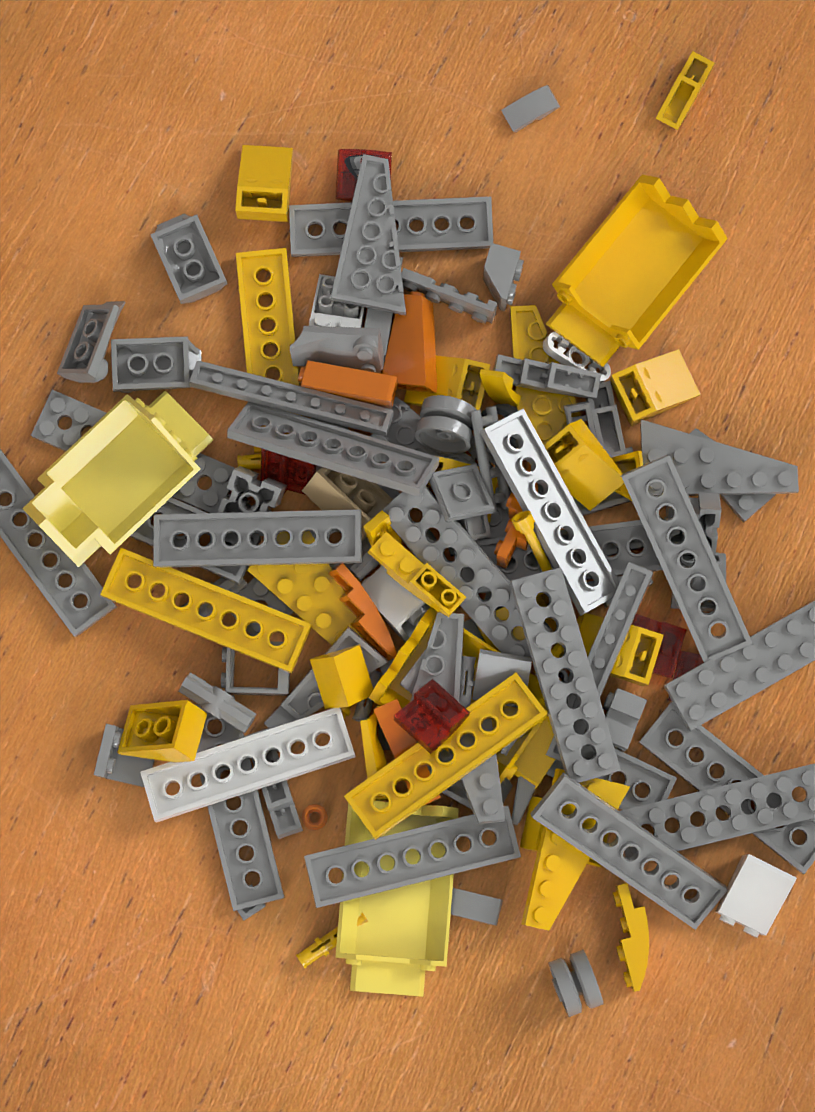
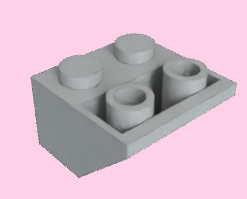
[483,243,524,311]

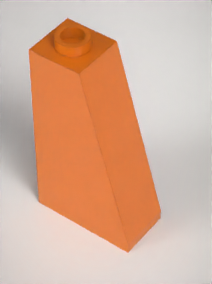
[382,291,437,393]
[298,360,398,409]

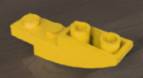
[368,532,466,617]
[612,883,649,992]

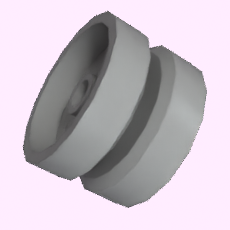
[415,395,476,454]
[548,950,604,1017]

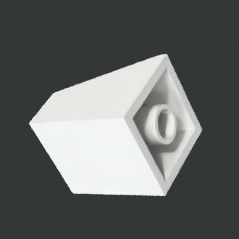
[361,565,430,643]
[716,854,797,938]

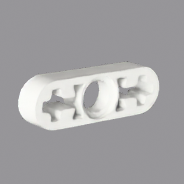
[543,332,611,383]

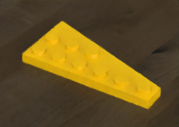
[510,305,585,445]
[247,531,368,645]
[521,768,630,931]

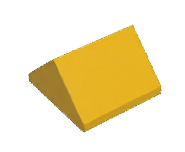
[310,644,374,709]

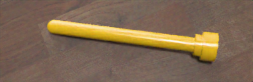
[511,510,553,572]

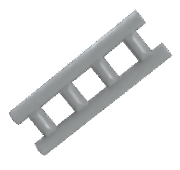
[470,406,510,514]

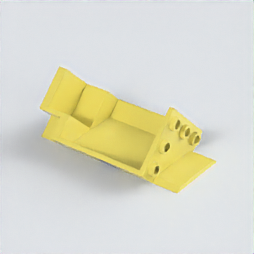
[22,391,213,567]

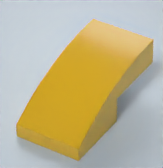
[480,369,521,406]
[363,510,403,546]

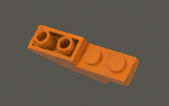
[494,464,538,569]

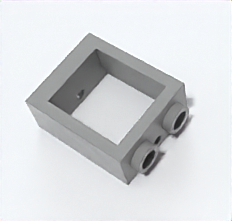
[221,641,290,696]

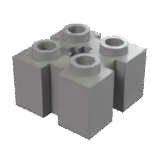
[217,466,287,536]
[664,492,721,554]
[603,688,647,752]

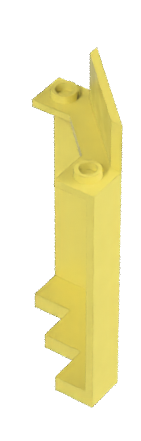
[335,801,459,996]

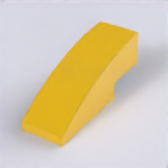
[656,51,716,130]

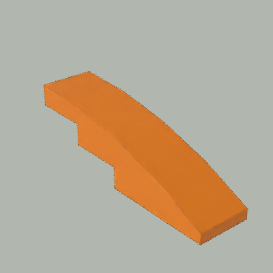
[328,563,397,661]
[373,699,441,805]

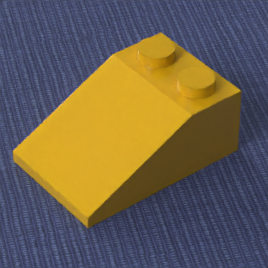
[117,700,207,762]

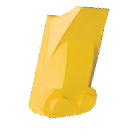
[360,706,388,801]

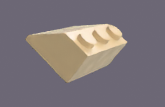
[302,467,393,540]

